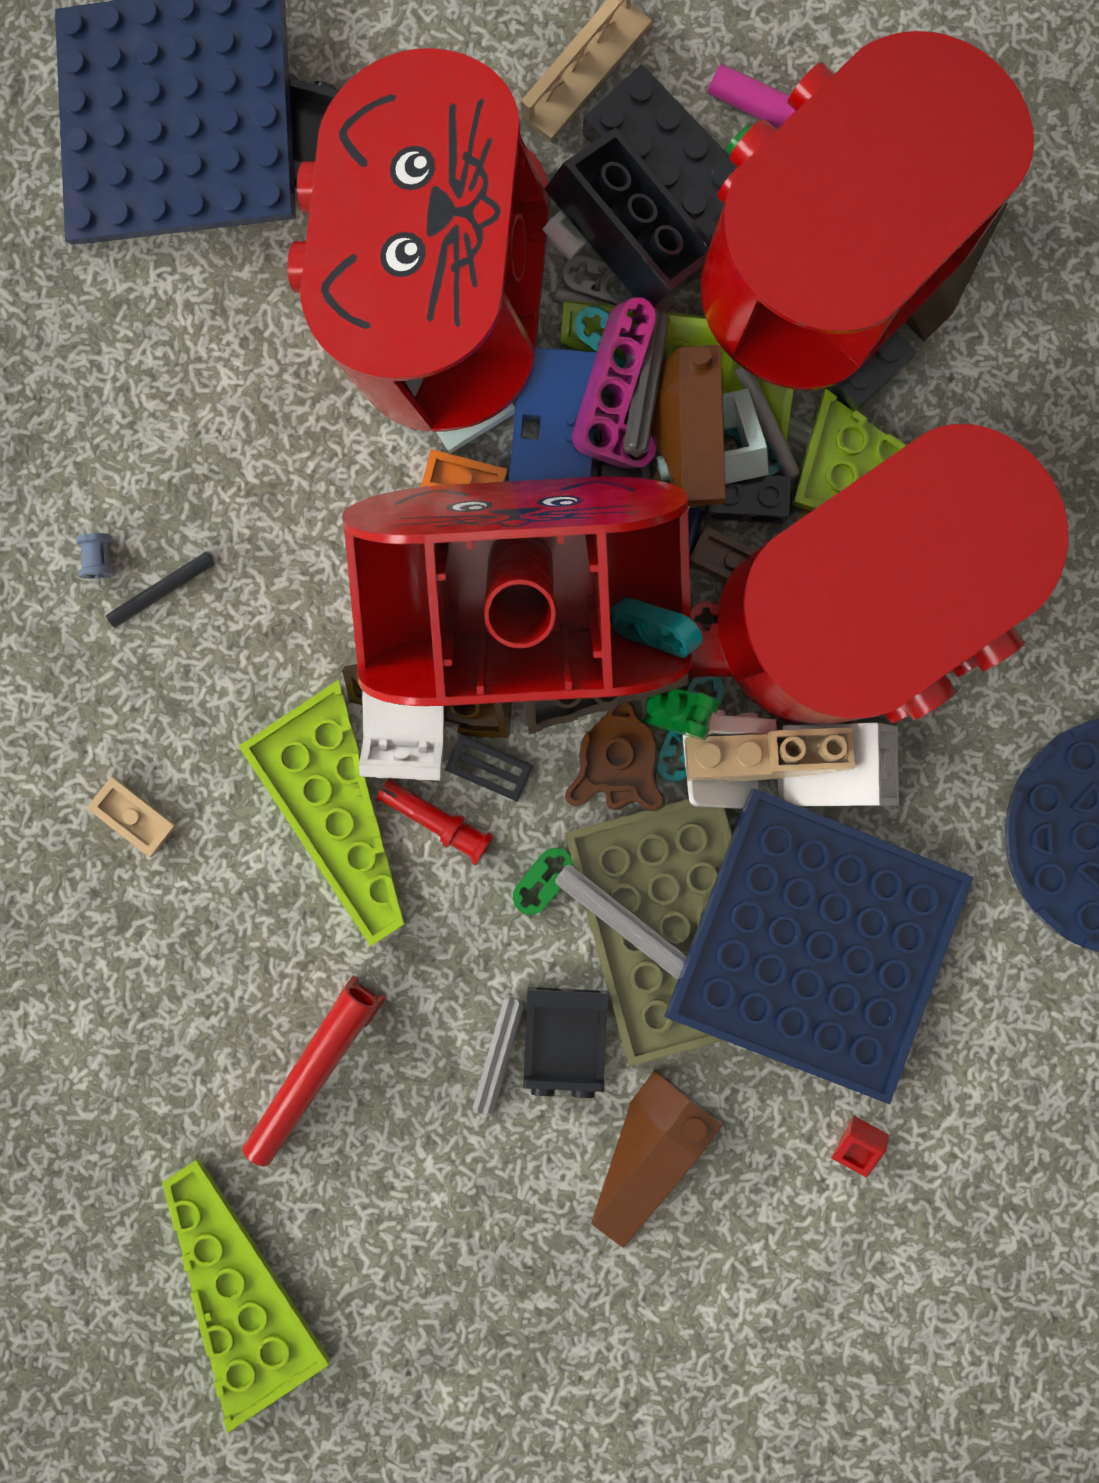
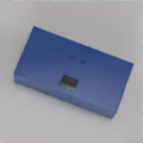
[509,348,597,481]

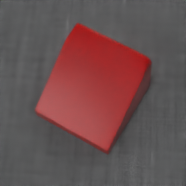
[831,1116,889,1178]

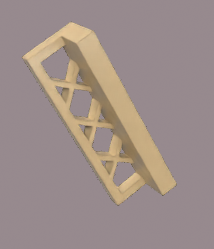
[521,0,652,143]

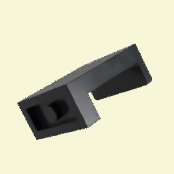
[289,73,339,188]
[523,987,609,1098]

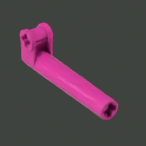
[707,63,795,129]

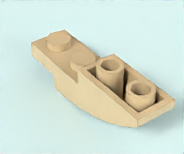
[685,728,855,782]

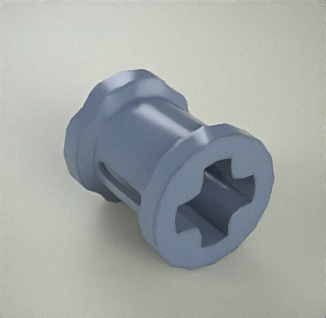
[76,533,115,579]

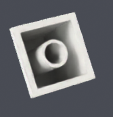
[778,723,899,806]

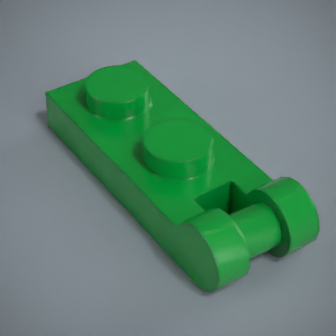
[643,689,721,741]

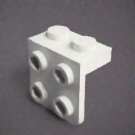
[359,691,444,781]
[682,710,777,809]

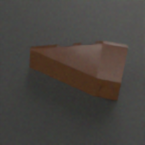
[651,345,726,506]
[591,1070,723,1248]

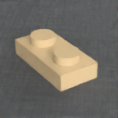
[86,777,177,857]

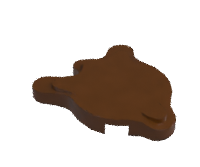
[565,702,666,812]

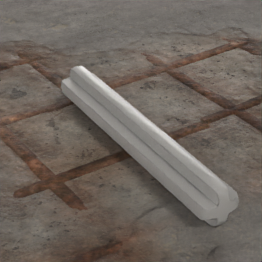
[555,865,687,979]

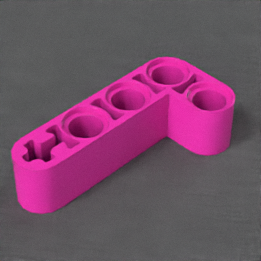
[572,297,656,469]

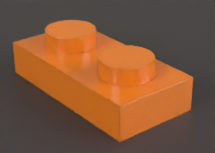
[421,449,508,487]

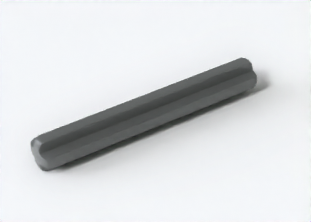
[623,310,670,457]

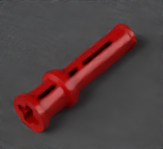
[376,778,495,866]

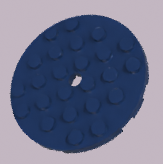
[1005,719,1099,952]

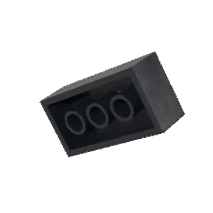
[544,127,711,309]

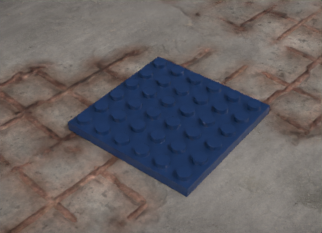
[55,0,296,245]
[664,788,973,1104]

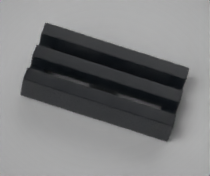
[445,734,533,802]

